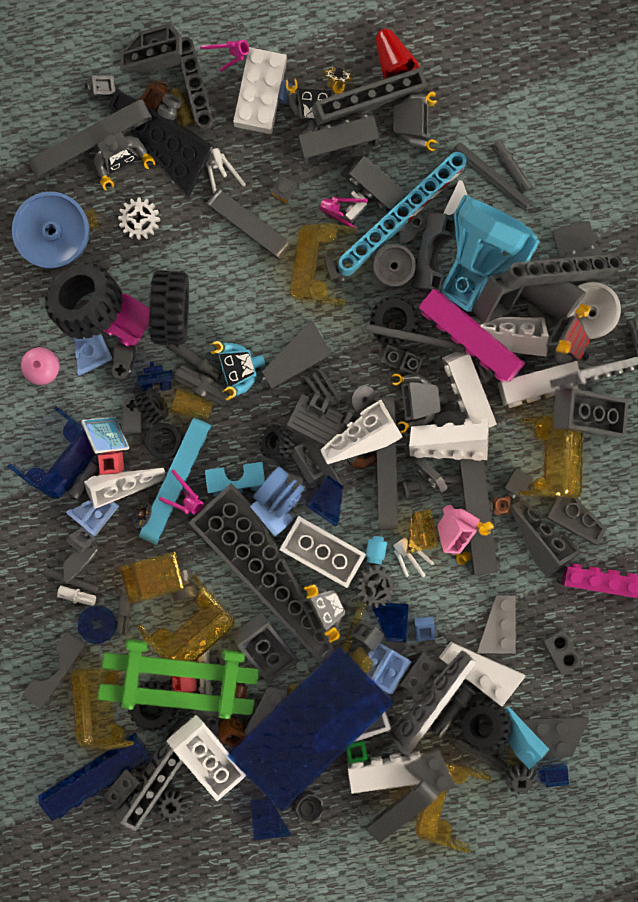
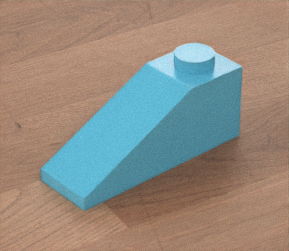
[505,706,549,769]

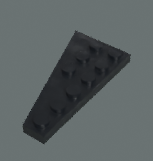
[109,89,215,197]

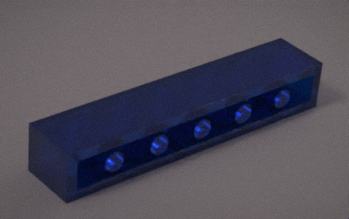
[38,732,150,821]

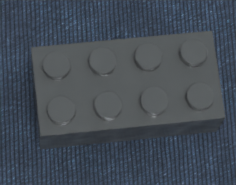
[299,115,379,166]
[552,388,628,438]

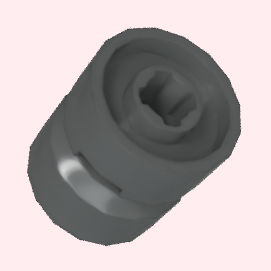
[167,568,198,601]

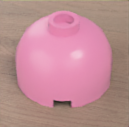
[21,347,60,386]

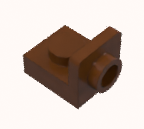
[140,81,171,111]

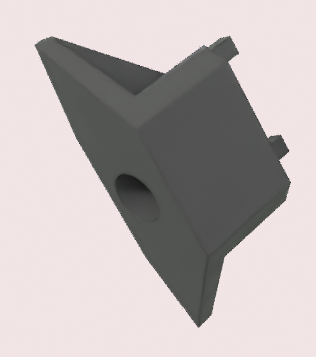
[58,547,98,584]

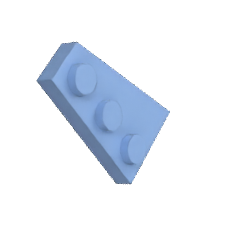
[74,334,113,376]

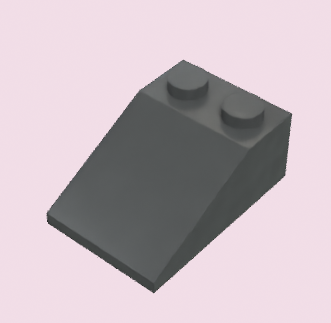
[231,612,299,684]

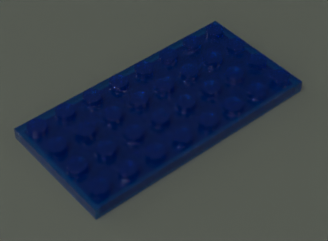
[227,646,395,811]

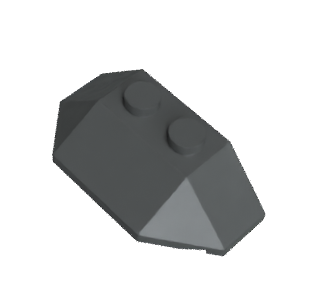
[120,23,182,73]

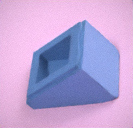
[278,80,294,105]
[414,617,435,641]

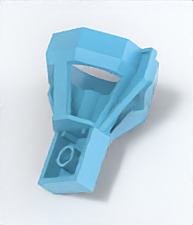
[441,195,539,312]

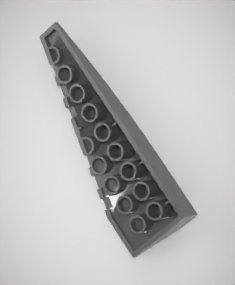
[189,483,334,663]

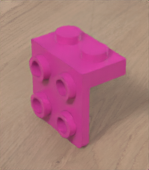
[103,293,149,346]

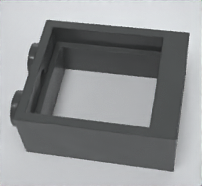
[472,272,524,323]

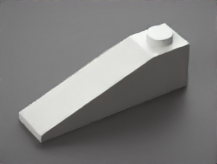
[84,468,166,509]

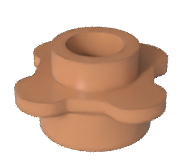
[492,496,512,516]

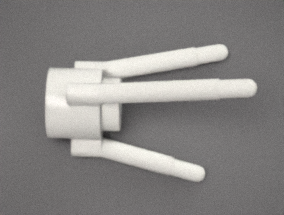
[206,148,245,194]
[393,537,434,577]

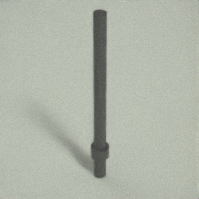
[365,324,466,353]

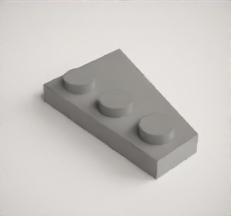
[477,595,516,654]

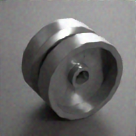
[373,244,415,290]

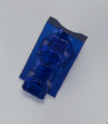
[137,361,173,391]

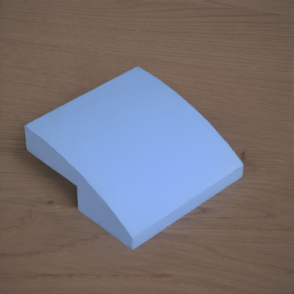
[250,500,294,536]
[356,643,412,695]

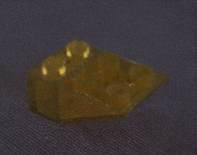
[120,552,185,604]

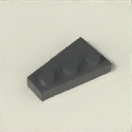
[546,484,606,546]

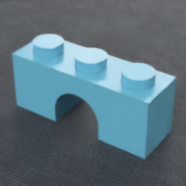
[205,462,265,496]

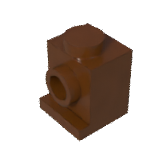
[218,716,246,749]

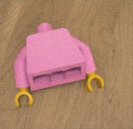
[438,505,494,565]

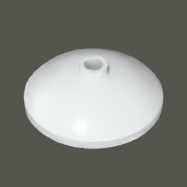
[570,282,621,339]

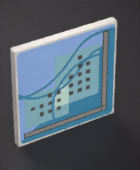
[81,417,129,453]

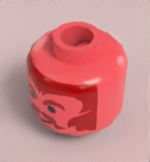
[171,676,197,693]

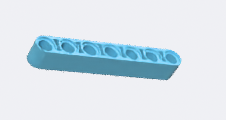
[139,417,212,545]

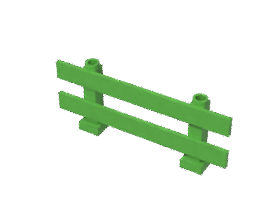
[98,639,259,719]

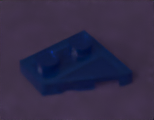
[306,476,344,527]
[372,603,409,643]
[251,798,291,840]

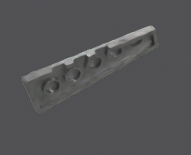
[550,357,638,390]
[386,650,476,756]

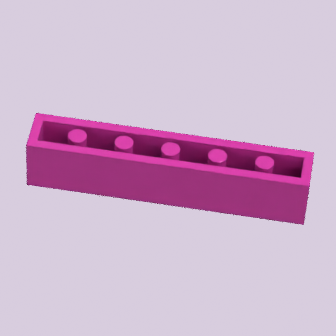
[419,289,525,382]

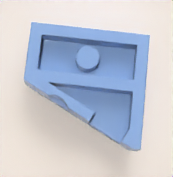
[66,501,119,536]

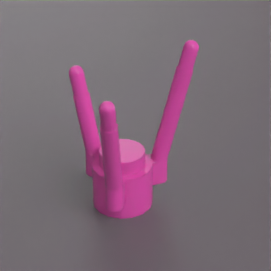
[200,40,249,72]
[320,196,368,230]
[159,470,204,515]

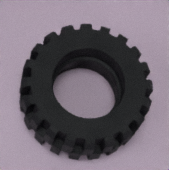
[45,263,123,339]
[149,270,189,345]

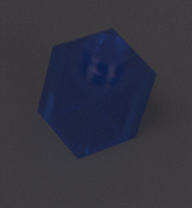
[539,763,569,788]

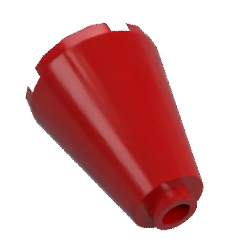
[375,29,419,79]

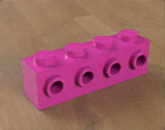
[561,563,638,598]

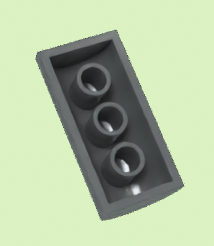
[520,256,586,321]

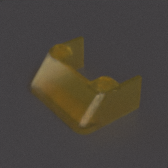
[290,223,357,307]
[519,416,583,498]
[136,574,234,662]
[72,667,134,750]
[415,762,492,853]

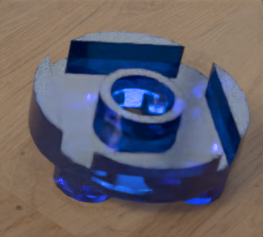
[78,605,117,644]

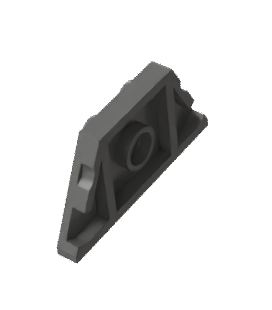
[521,717,589,758]

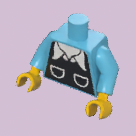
[210,341,266,400]

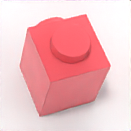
[98,451,124,475]

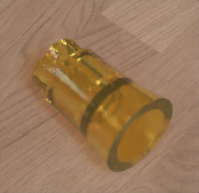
[170,387,213,420]

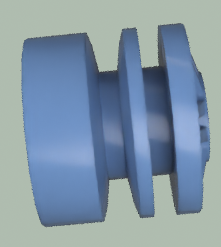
[253,466,305,518]

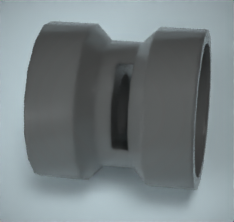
[157,93,182,120]

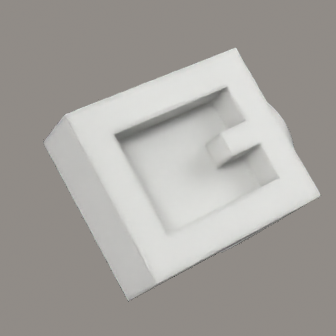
[346,191,367,223]

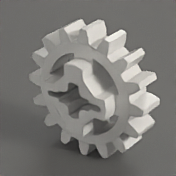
[118,197,160,240]

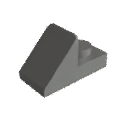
[350,620,384,651]

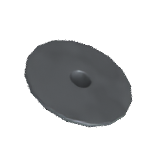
[352,386,377,413]

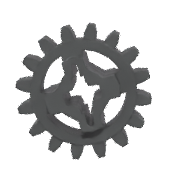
[354,565,397,608]

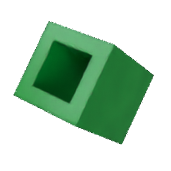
[345,739,368,764]

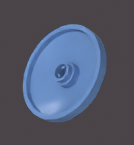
[12,192,90,269]

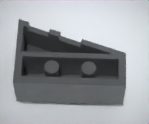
[341,156,407,212]

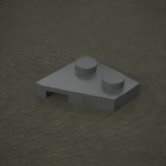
[404,749,455,794]

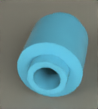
[365,536,387,564]

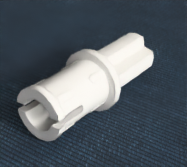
[57,585,96,606]

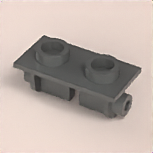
[104,769,140,809]

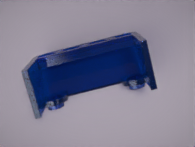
[7,406,97,499]

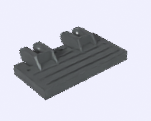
[285,390,361,463]

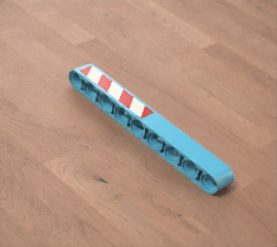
[338,152,466,276]

